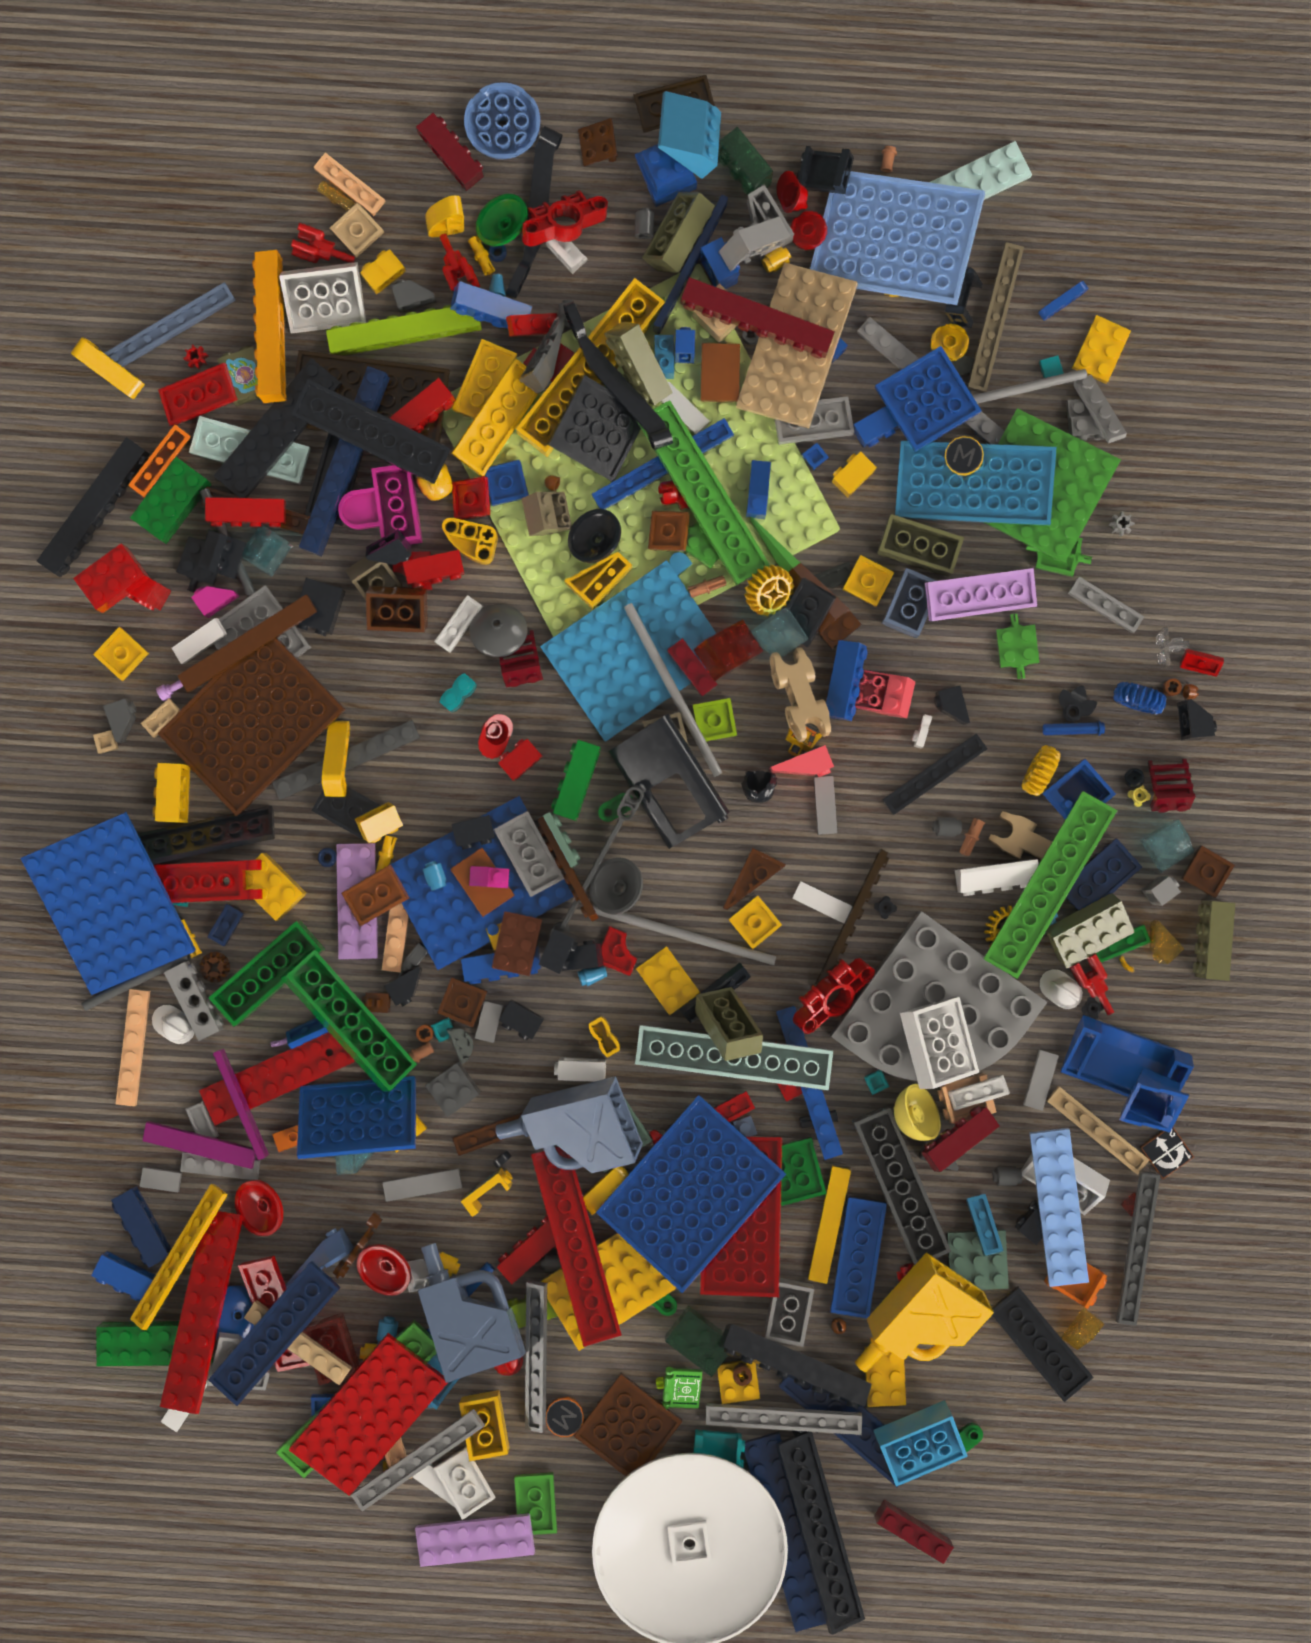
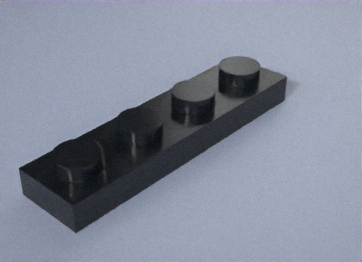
[679,963,751,1024]

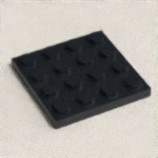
[547,375,641,482]

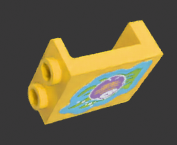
[461,1167,513,1217]

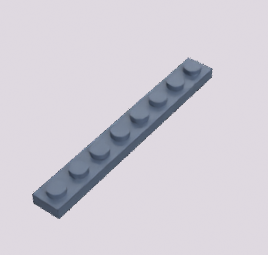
[105,282,236,367]

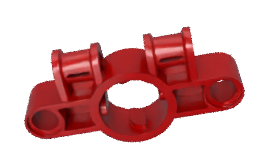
[522,190,608,247]
[793,958,875,1034]

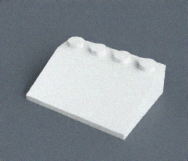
[280,262,366,333]
[900,997,979,1089]

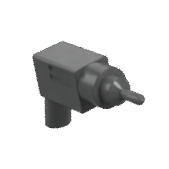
[398,943,430,978]

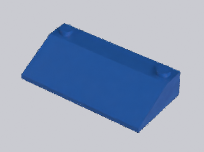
[1061,1015,1194,1097]

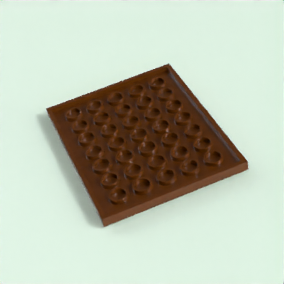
[158,638,346,816]

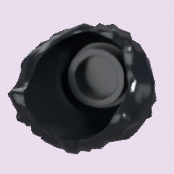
[741,770,777,803]

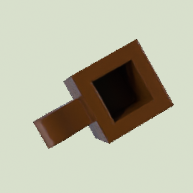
[362,991,391,1013]

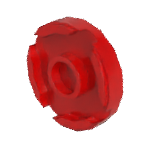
[790,211,827,250]

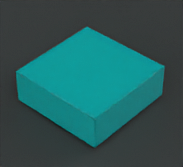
[1039,355,1064,378]
[431,1018,454,1043]
[864,1070,890,1095]

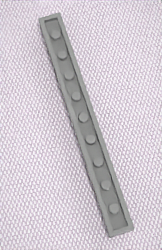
[857,317,1005,445]

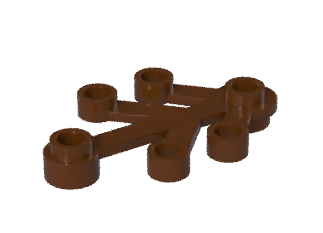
[333,1211,383,1279]

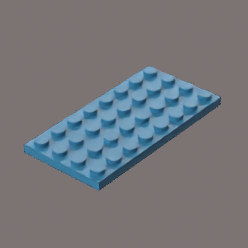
[895,441,1057,525]

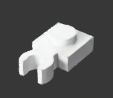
[912,714,932,749]

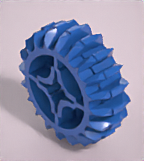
[1113,682,1167,714]

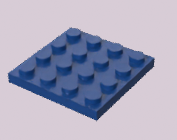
[875,346,982,452]

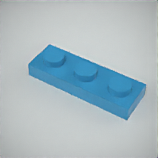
[966,1194,1004,1256]

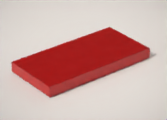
[158,363,238,427]

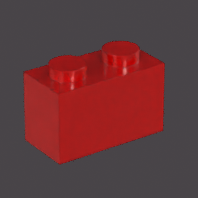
[498,738,543,781]

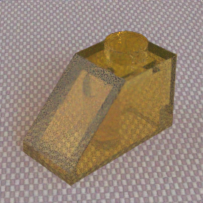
[1150,920,1184,965]
[1061,1307,1104,1350]

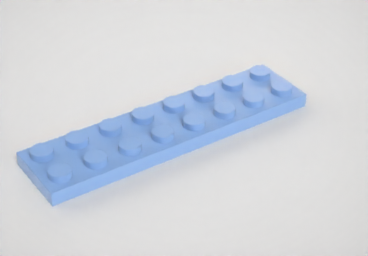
[1029,1128,1089,1287]

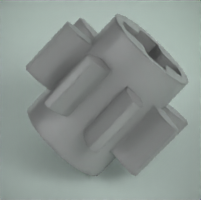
[1109,511,1135,537]

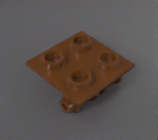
[578,118,618,167]

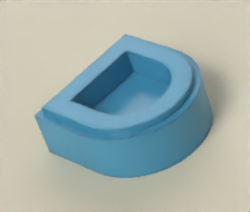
[669,552,692,576]

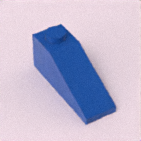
[746,460,771,519]

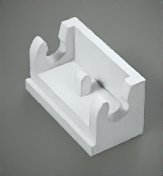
[546,239,588,274]

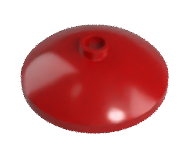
[235,1180,284,1236]
[357,1244,411,1296]

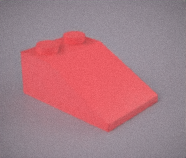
[769,745,834,777]

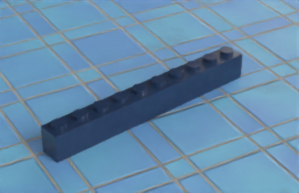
[299,366,390,557]

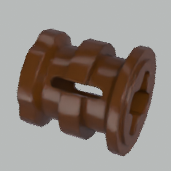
[733,1363,752,1386]

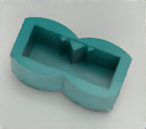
[440,673,477,713]

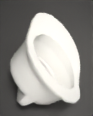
[1040,969,1083,1009]
[152,1005,194,1044]

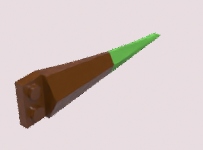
[750,517,862,650]

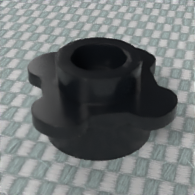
[874,896,897,919]
[1081,997,1104,1019]

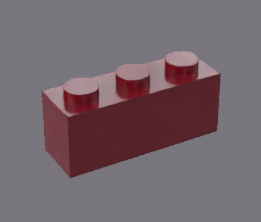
[666,638,718,696]

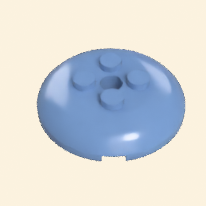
[464,82,540,159]

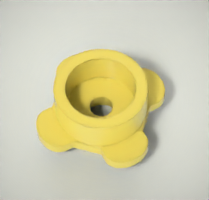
[1128,785,1151,807]

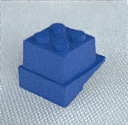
[635,144,697,207]
[1042,759,1116,819]
[1119,1067,1189,1132]

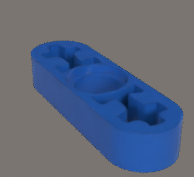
[1038,281,1089,321]

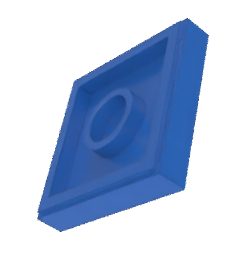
[485,459,529,507]

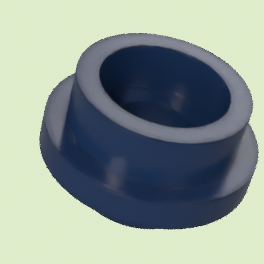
[488,245,507,262]
[318,848,337,867]

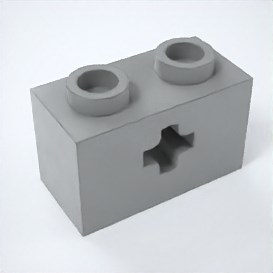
[1141,876,1181,906]

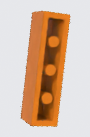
[128,425,191,498]

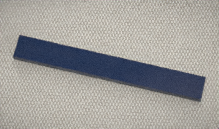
[653,195,728,335]

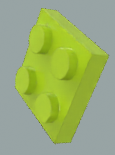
[692,698,737,742]

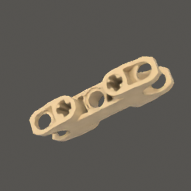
[770,647,831,742]
[988,811,1052,860]

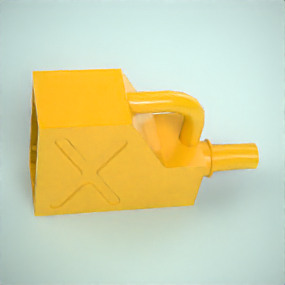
[855,1252,994,1372]

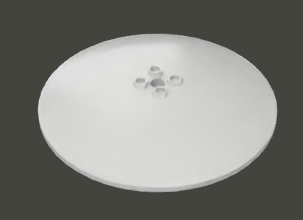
[592,1453,788,1643]

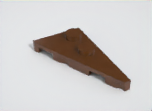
[723,848,786,910]

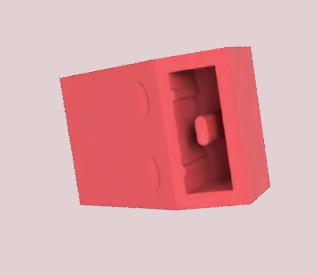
[855,670,915,719]

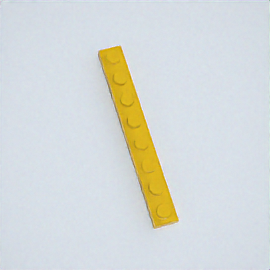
[130,1184,228,1330]

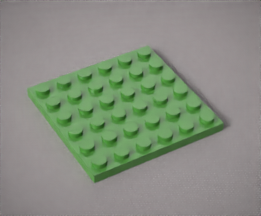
[983,408,1121,564]

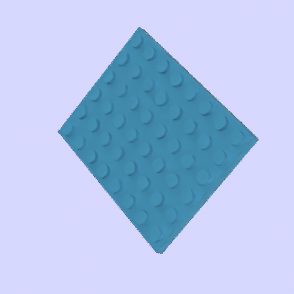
[540,560,731,742]

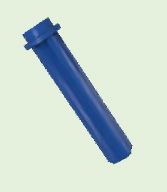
[1042,720,1105,736]

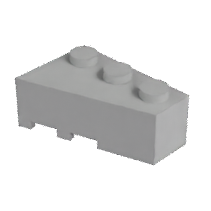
[747,185,794,260]

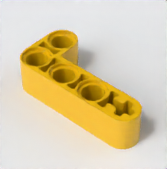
[71,337,145,399]
[322,721,350,797]

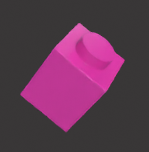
[191,586,240,618]

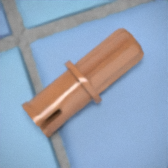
[688,575,726,598]
[960,818,985,856]

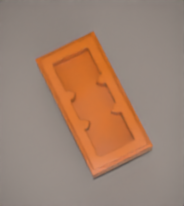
[272,1125,298,1152]

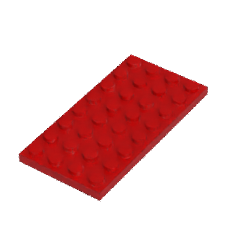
[700,1137,782,1297]
[289,1333,448,1496]

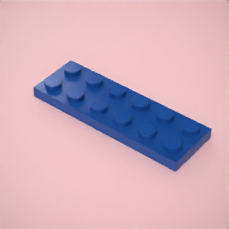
[830,1196,887,1318]

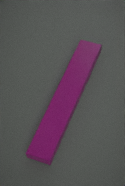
[213,1048,269,1160]
[142,1121,256,1169]

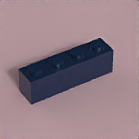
[111,1186,172,1268]

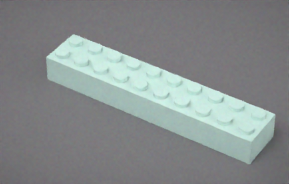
[635,1025,833,1090]

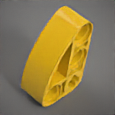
[425,195,464,237]
[442,518,498,565]

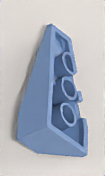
[286,1228,354,1288]

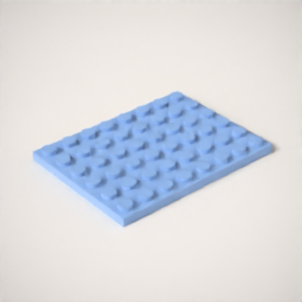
[810,171,985,305]

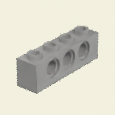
[164,961,224,1041]

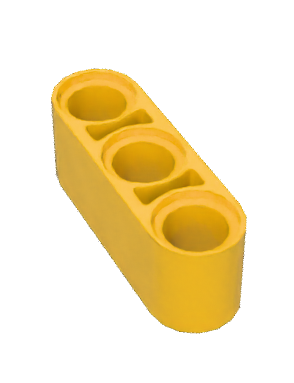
[583,1166,629,1215]

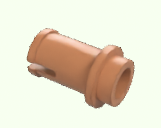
[880,146,897,173]
[409,1041,435,1063]

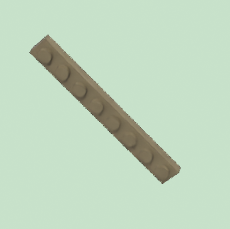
[967,242,1024,393]

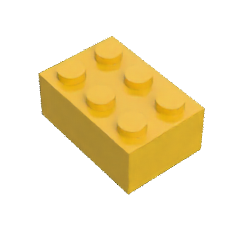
[153,763,190,823]
[246,853,307,921]
[459,1390,510,1461]

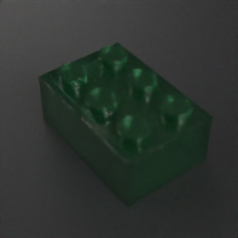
[718,126,773,195]
[665,1305,728,1377]

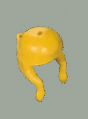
[416,463,453,501]

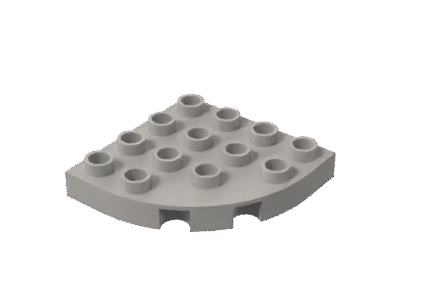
[829,911,1047,1081]

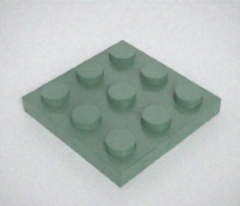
[543,812,581,868]
[947,1229,1009,1290]

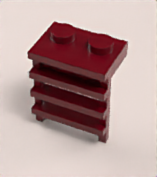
[499,630,543,688]
[1148,758,1196,813]

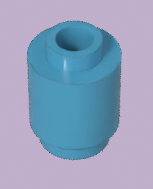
[422,861,447,891]
[376,1316,399,1343]

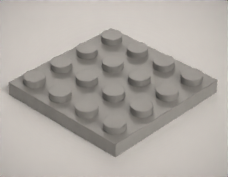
[214,585,312,658]

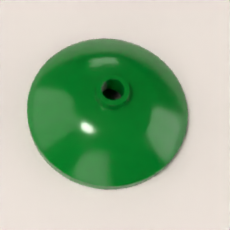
[476,194,528,246]

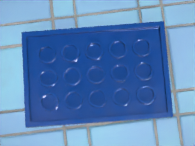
[297,1076,416,1159]

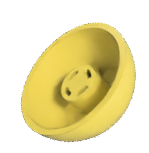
[894,1084,941,1141]

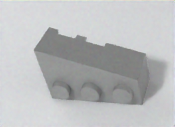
[719,216,791,271]

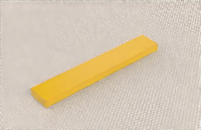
[808,1165,851,1284]

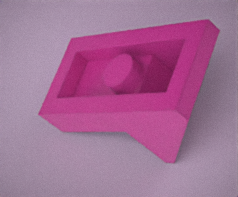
[469,866,509,888]

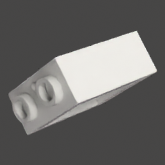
[554,1057,606,1082]

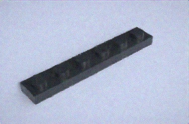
[882,733,988,815]

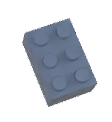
[881,568,937,638]

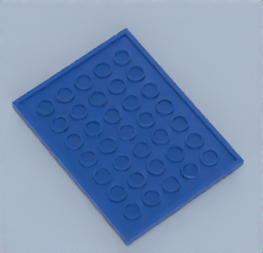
[390,796,574,970]
[20,812,196,995]
[596,1095,786,1293]

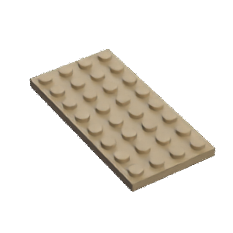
[736,263,858,428]

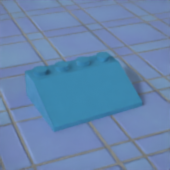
[658,91,721,179]
[873,1400,968,1487]

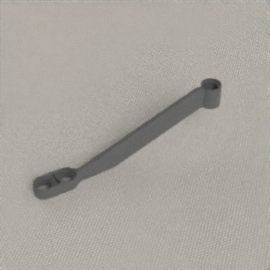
[549,785,644,937]

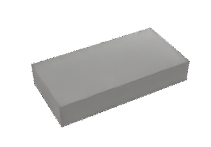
[475,1001,503,1043]
[185,1101,219,1138]
[140,1167,182,1193]

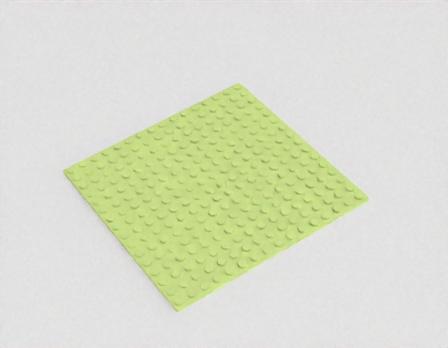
[442,264,840,637]

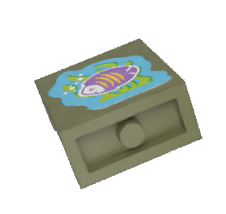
[217,346,259,406]

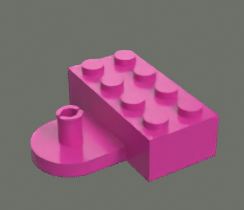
[338,465,423,545]

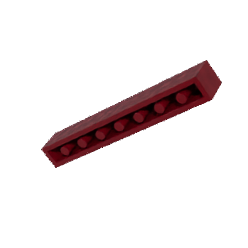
[681,277,835,359]

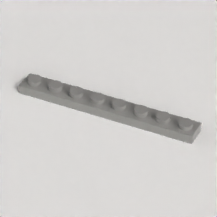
[706,1403,862,1435]
[351,1409,485,1511]

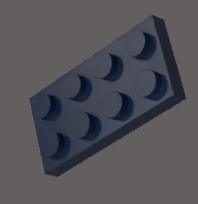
[1066,838,1142,911]

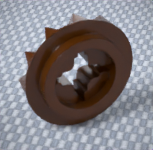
[199,952,230,982]

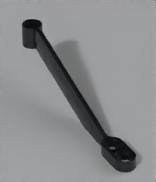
[506,126,563,299]
[563,301,673,450]

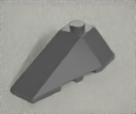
[519,314,566,394]

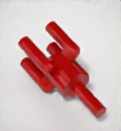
[291,223,355,263]
[440,234,480,291]
[1069,954,1114,1015]

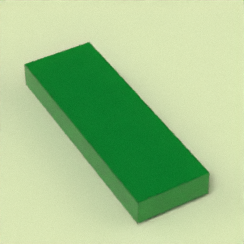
[1095,924,1151,963]

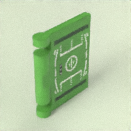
[662,1367,703,1408]

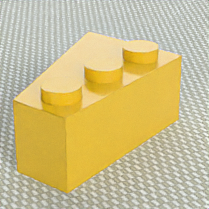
[564,552,632,610]

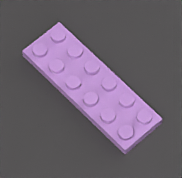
[925,568,1037,621]
[336,843,378,959]
[415,1513,535,1567]

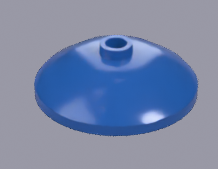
[216,1286,255,1340]

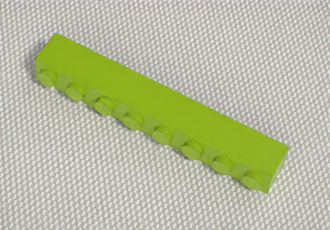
[326,305,482,356]

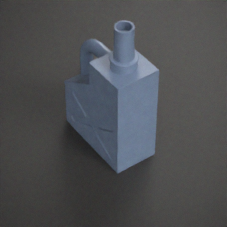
[496,1076,643,1173]
[418,1243,526,1383]

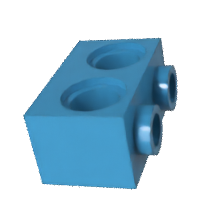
[654,335,674,379]

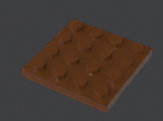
[574,1373,682,1476]

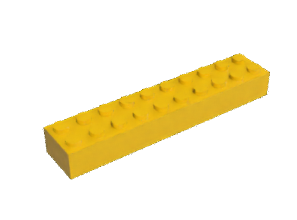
[516,278,665,457]

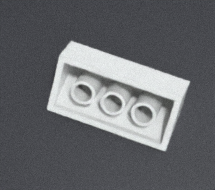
[954,859,1038,896]
[1021,1153,1110,1215]

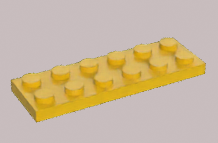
[451,358,539,477]

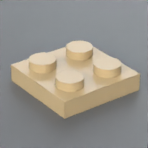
[330,202,384,258]

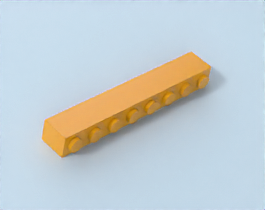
[252,250,286,403]

